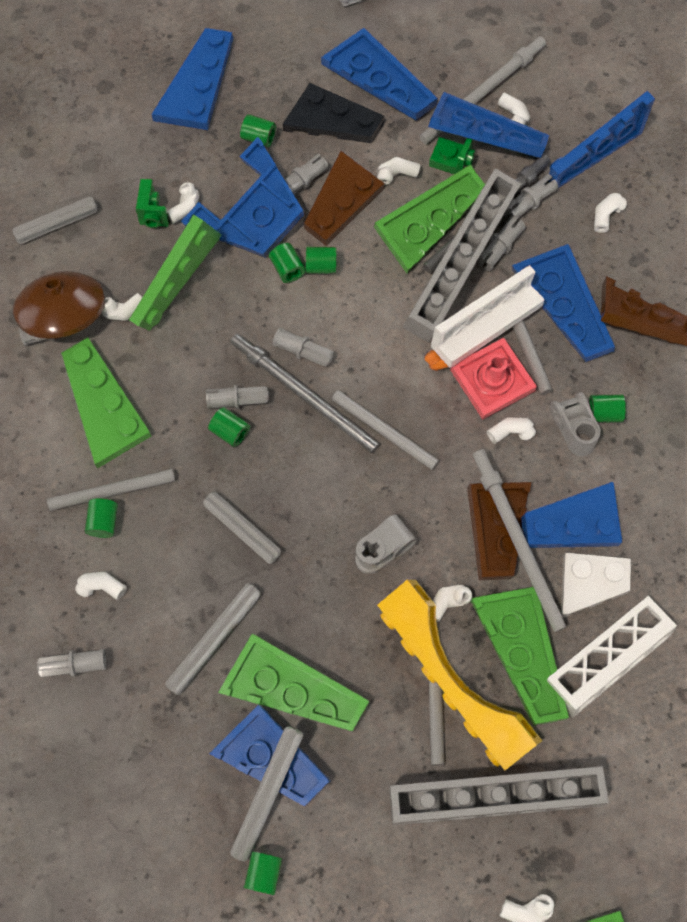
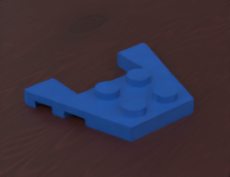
[181,137,305,258]

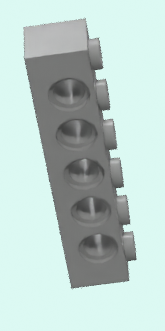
[402,168,521,342]
[389,766,609,826]

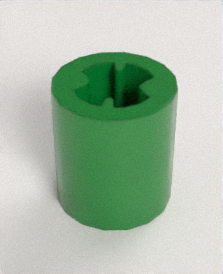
[240,114,277,148]
[269,243,306,283]
[306,246,337,274]
[589,394,626,423]
[208,407,250,448]
[84,498,118,538]
[243,852,282,895]

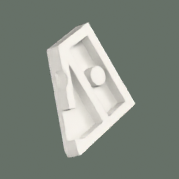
[561,553,631,617]

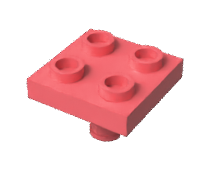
[450,338,537,420]

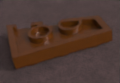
[304,151,384,246]
[601,276,687,346]
[467,482,532,581]

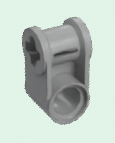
[550,392,601,456]
[355,515,417,574]

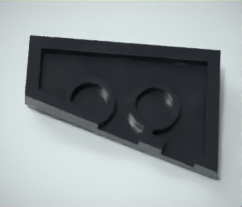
[282,83,385,143]

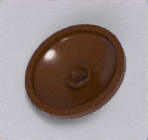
[13,271,105,339]

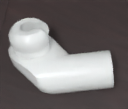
[102,293,142,321]
[75,572,127,600]
[433,585,472,622]

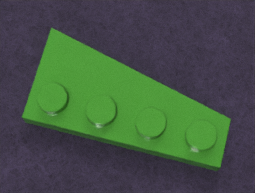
[374,165,485,274]
[129,214,222,331]
[61,338,152,469]
[471,587,569,726]
[218,634,370,731]

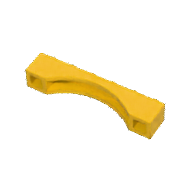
[377,579,542,771]

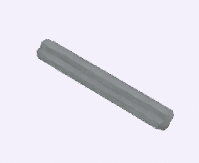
[165,583,261,695]
[230,726,303,862]

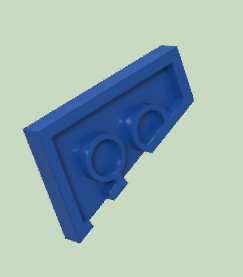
[209,705,331,806]

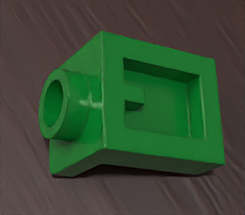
[429,137,476,174]
[136,179,169,228]

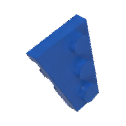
[521,482,622,548]

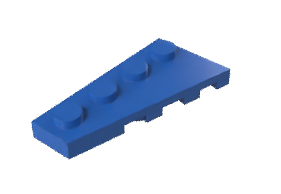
[151,28,233,130]
[321,28,438,120]
[548,91,655,188]
[428,92,549,158]
[512,244,615,362]

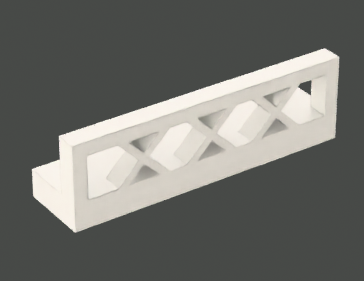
[431,265,545,368]
[547,596,677,718]

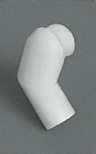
[498,93,530,125]
[377,157,420,185]
[167,182,199,224]
[594,193,627,233]
[487,417,536,444]
[500,894,554,922]

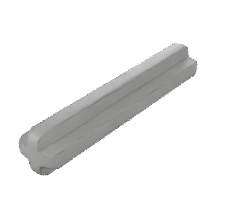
[12,196,98,244]
[203,492,281,564]

